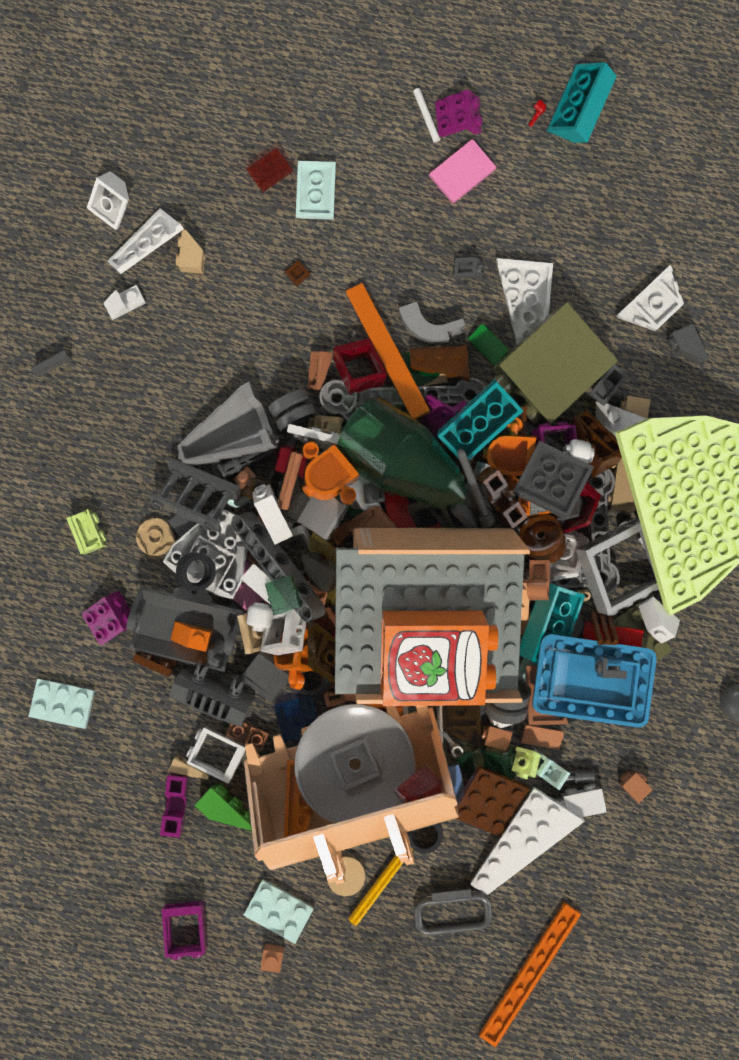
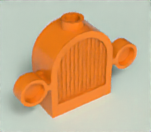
[483,417,536,491]
[302,442,359,505]
[273,621,313,690]

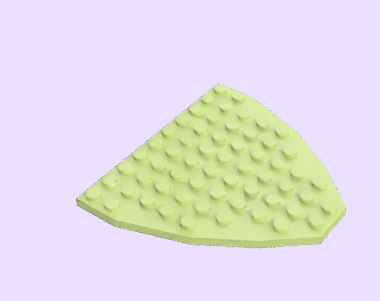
[615,415,739,615]

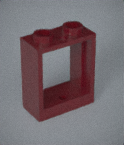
[333,338,386,394]

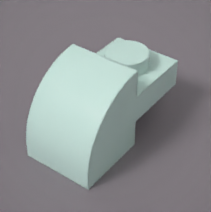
[524,749,570,790]

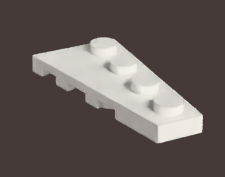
[107,208,184,274]

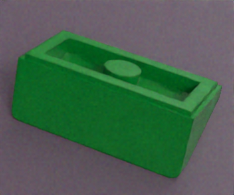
[468,324,509,366]

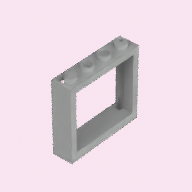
[576,517,659,616]

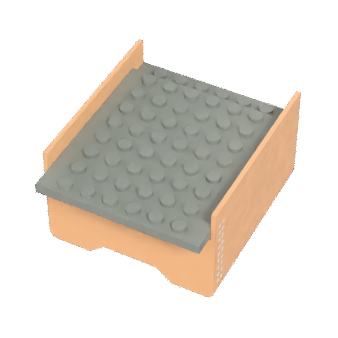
[335,528,530,704]

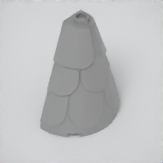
[177,382,279,466]

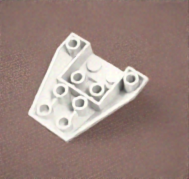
[163,507,247,599]

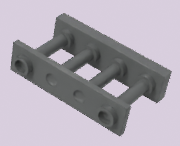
[149,458,241,533]

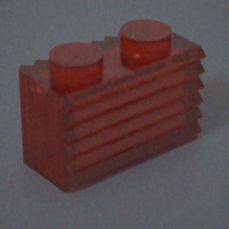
[395,764,443,804]

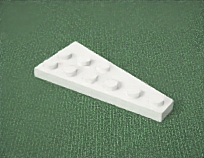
[496,258,553,345]
[470,787,585,895]

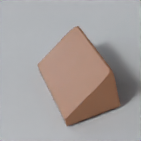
[521,724,564,750]

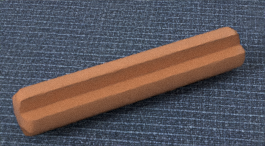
[277,452,302,510]

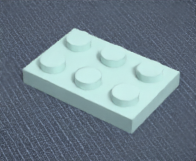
[296,161,336,220]
[28,678,95,729]
[243,879,314,944]

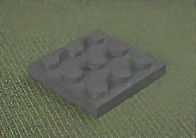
[513,441,594,520]

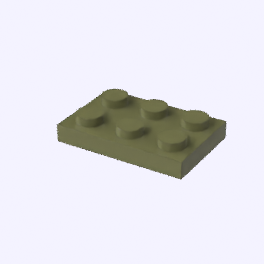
[613,603,672,662]

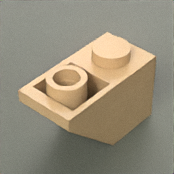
[176,229,205,274]

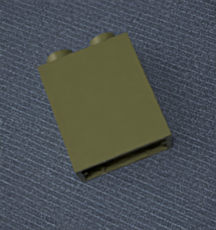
[491,302,618,426]

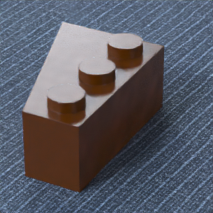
[570,410,622,478]

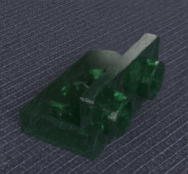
[484,745,516,779]

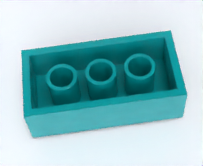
[437,379,523,460]

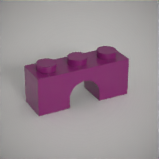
[160,773,190,838]

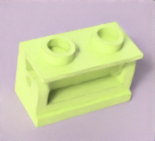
[66,509,107,555]

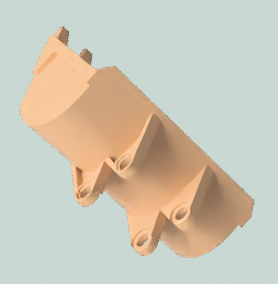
[244,706,459,885]

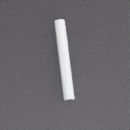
[413,88,440,143]

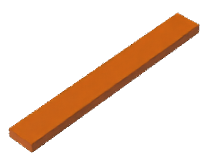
[345,283,430,421]
[479,901,581,1047]

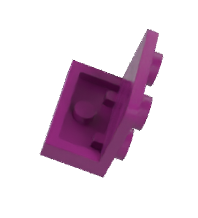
[435,89,483,137]
[420,394,468,437]
[82,591,131,645]

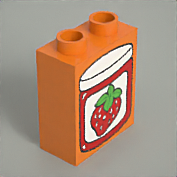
[380,610,498,706]

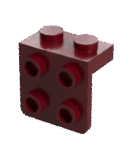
[562,482,602,533]

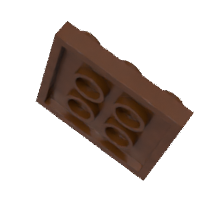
[455,765,530,837]

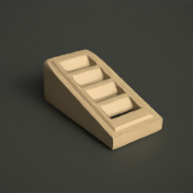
[168,755,210,780]

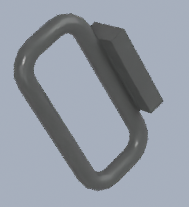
[414,881,492,936]

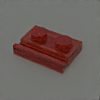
[246,148,293,193]

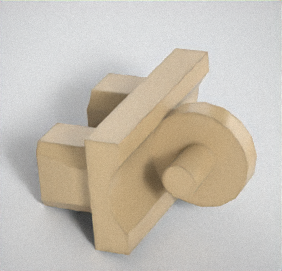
[308,415,343,435]

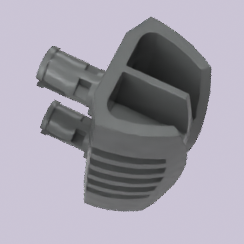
[170,660,255,727]

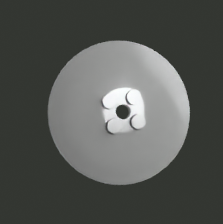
[295,704,415,823]

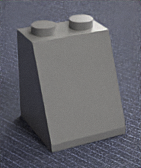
[289,484,350,540]

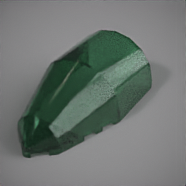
[337,396,466,509]

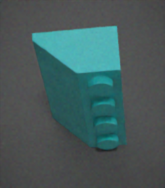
[547,62,617,143]
[519,583,585,663]

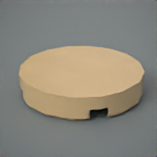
[136,518,175,556]
[326,855,365,896]

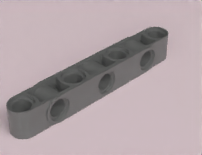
[231,512,325,622]

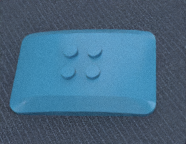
[532,634,657,727]

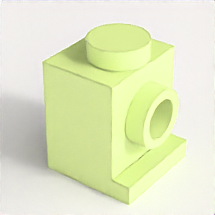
[512,747,541,779]

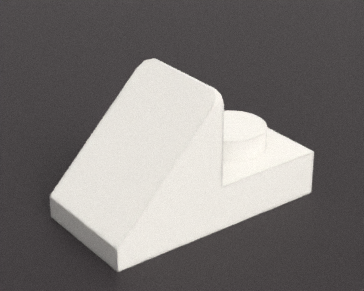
[104,285,146,320]

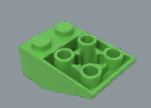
[194,782,252,831]

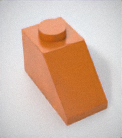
[171,621,213,652]

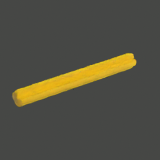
[349,848,413,926]

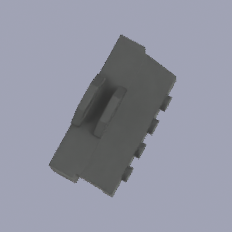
[126,586,243,672]

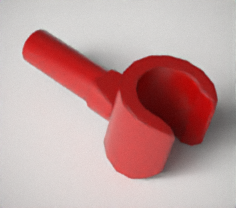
[528,100,546,127]

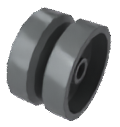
[268,389,317,433]
[485,678,531,724]

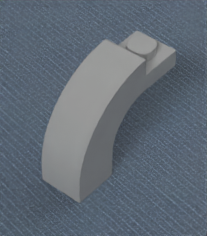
[398,302,465,345]

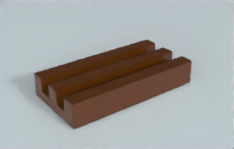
[590,612,618,645]

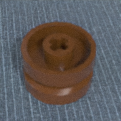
[519,514,568,564]

